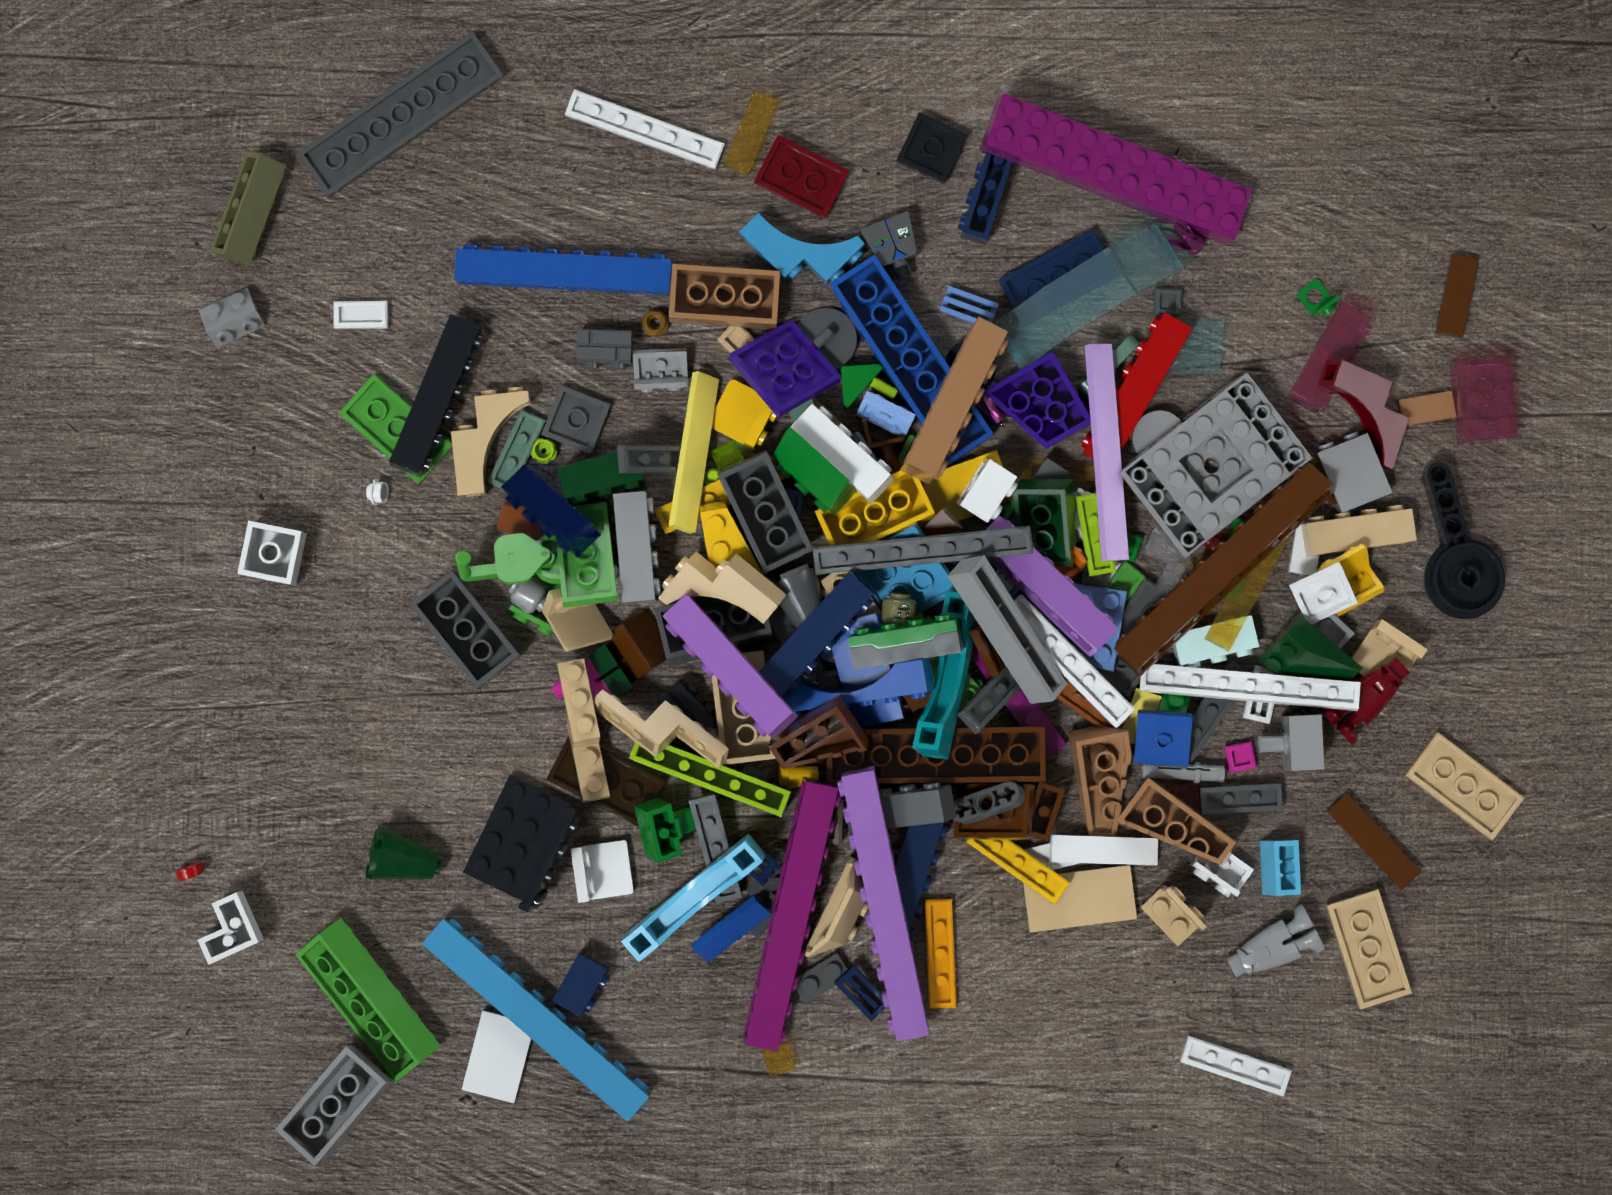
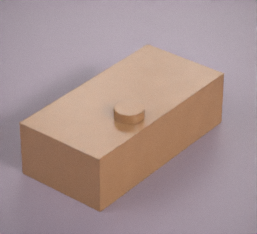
[669,264,780,330]

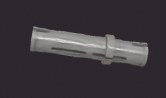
[1142,762,1225,783]

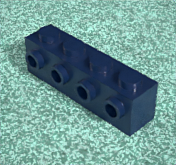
[957,151,1012,245]

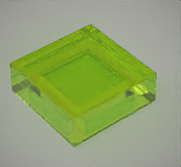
[710,440,744,471]

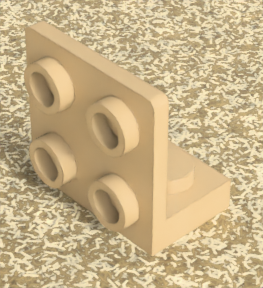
[542,588,613,652]
[1352,619,1428,676]
[1140,885,1207,946]

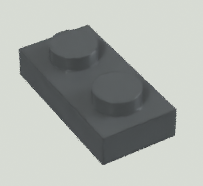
[796,952,848,1004]

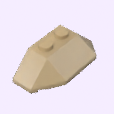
[804,856,868,957]

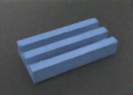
[939,286,999,324]

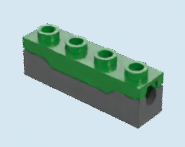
[848,614,964,670]

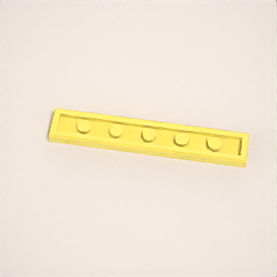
[669,371,719,534]

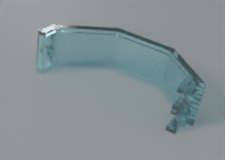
[994,223,1184,370]

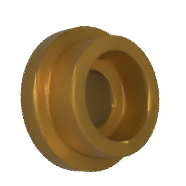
[642,310,669,337]

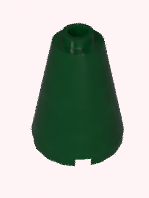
[365,825,443,880]

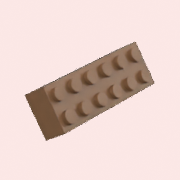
[900,317,1009,484]

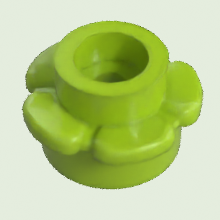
[531,438,557,464]

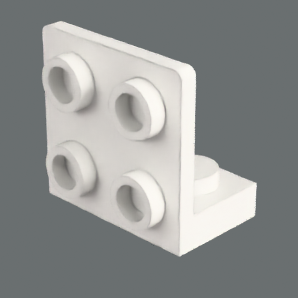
[571,840,634,903]

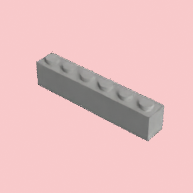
[948,555,1067,704]

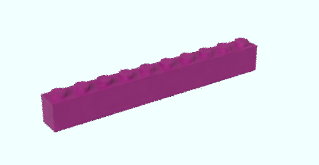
[742,777,841,1051]

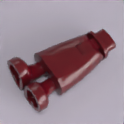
[1318,657,1410,746]

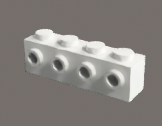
[791,404,894,504]

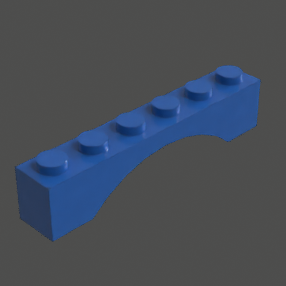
[781,658,935,715]

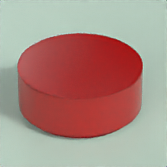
[175,861,204,881]

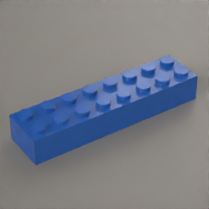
[829,254,994,467]

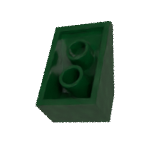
[1013,479,1076,567]
[1259,615,1362,681]

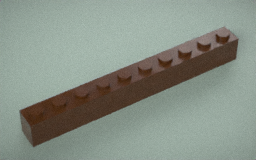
[1114,462,1334,678]

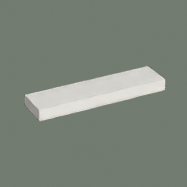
[1050,835,1158,865]
[1180,1035,1292,1097]

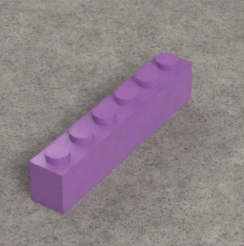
[986,515,1118,657]
[663,594,799,739]

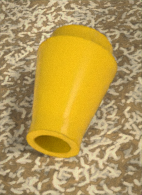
[778,765,819,790]

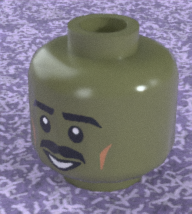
[881,592,917,627]

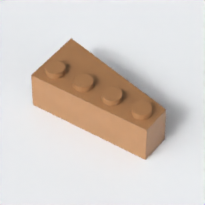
[1116,778,1240,865]

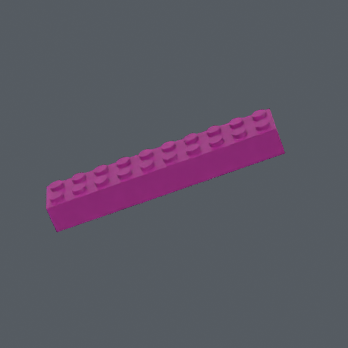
[979,93,1252,245]

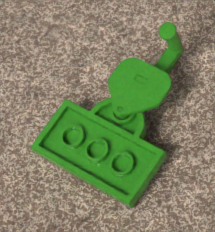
[455,502,618,608]

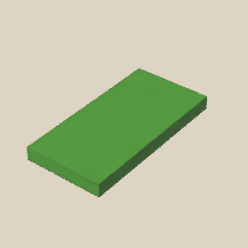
[339,373,453,485]

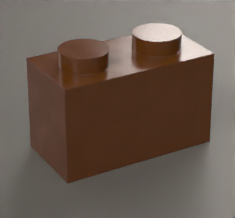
[1031,782,1065,841]

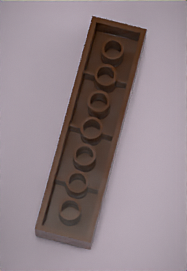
[827,726,1046,784]

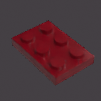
[754,135,850,219]

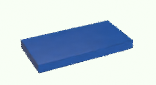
[832,612,906,727]

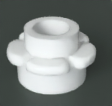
[366,479,389,505]

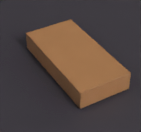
[1397,391,1457,426]

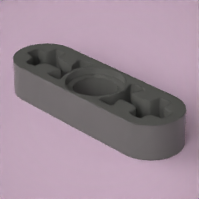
[952,782,1025,824]

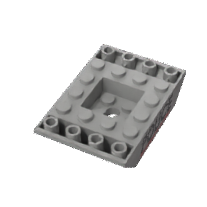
[1119,373,1312,558]

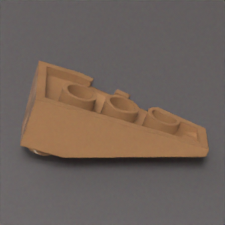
[1068,726,1132,837]

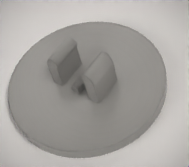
[1132,410,1180,454]

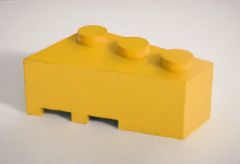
[700,501,766,577]

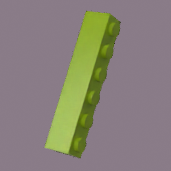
[629,742,792,817]

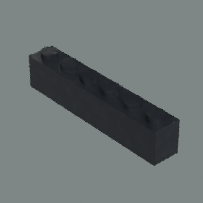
[389,314,484,478]

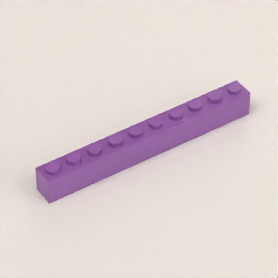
[837,766,929,1041]

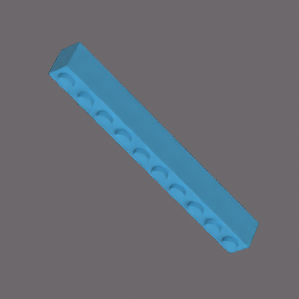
[422,918,650,1122]

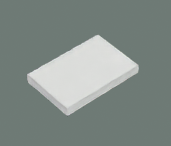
[462,1010,531,1103]

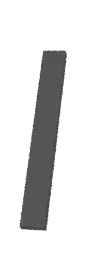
[813,526,1033,575]

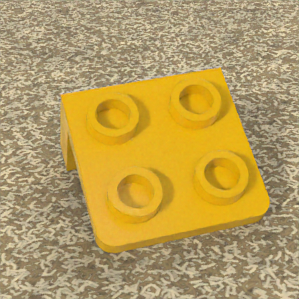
[712,380,777,450]
[1317,544,1384,617]

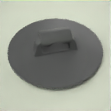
[797,308,857,370]

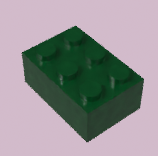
[557,452,647,506]

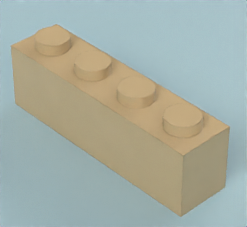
[1301,505,1417,557]

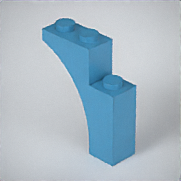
[739,213,865,285]

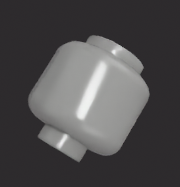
[509,576,549,614]

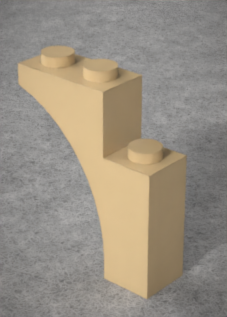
[451,387,532,498]
[658,551,787,624]

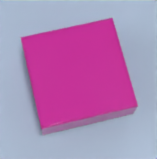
[1224,741,1257,773]

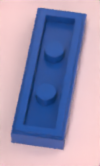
[691,895,771,963]

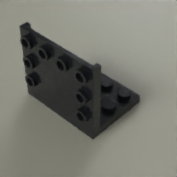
[463,775,584,913]

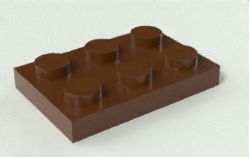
[953,784,1035,840]

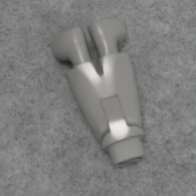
[1226,904,1325,977]

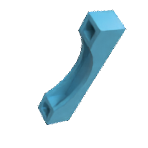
[621,833,766,962]

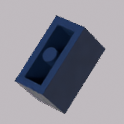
[552,951,610,1017]

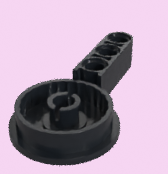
[1422,462,1505,619]

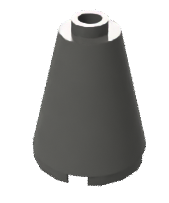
[769,562,823,629]

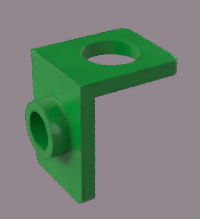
[1296,279,1341,319]

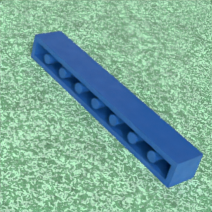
[454,244,672,295]

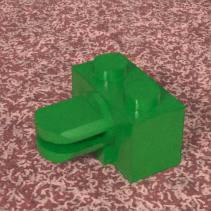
[634,797,696,863]

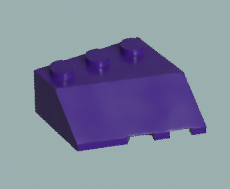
[983,351,1091,449]

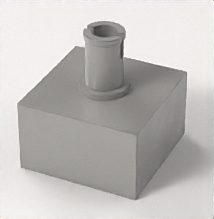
[1257,715,1325,771]

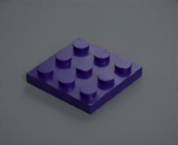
[728,319,842,418]

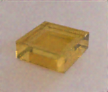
[762,1042,796,1077]

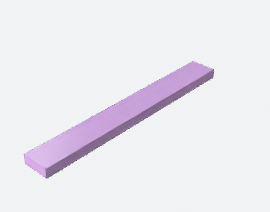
[1085,344,1129,561]

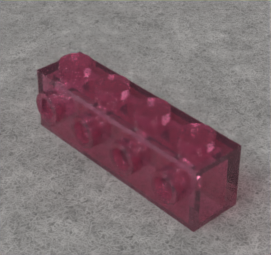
[1287,302,1371,414]

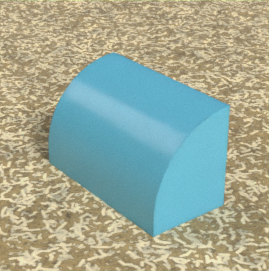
[1260,840,1301,896]

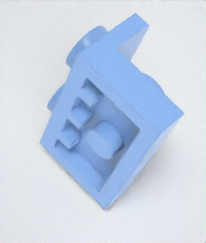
[856,391,916,438]

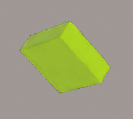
[869,378,898,402]

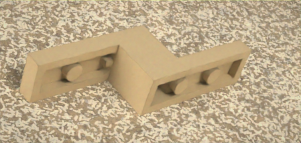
[557,658,610,803]
[594,689,729,768]

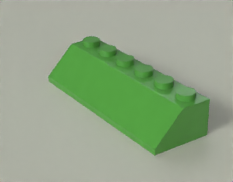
[295,918,441,1083]

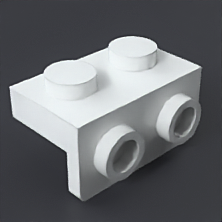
[1190,854,1254,898]

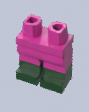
[551,645,634,712]

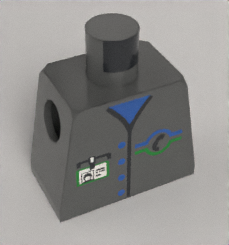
[860,211,917,280]

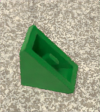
[841,364,883,411]

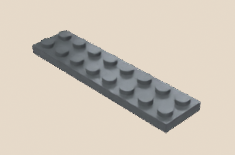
[297,31,504,198]

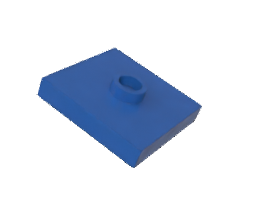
[1134,710,1193,767]

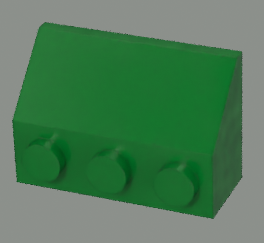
[772,427,857,516]

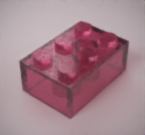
[1449,357,1518,445]

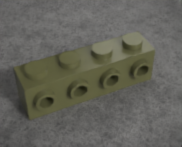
[210,151,286,266]

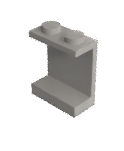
[1313,431,1392,514]

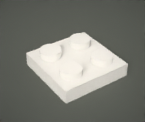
[1289,562,1358,624]

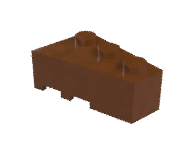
[768,695,869,769]

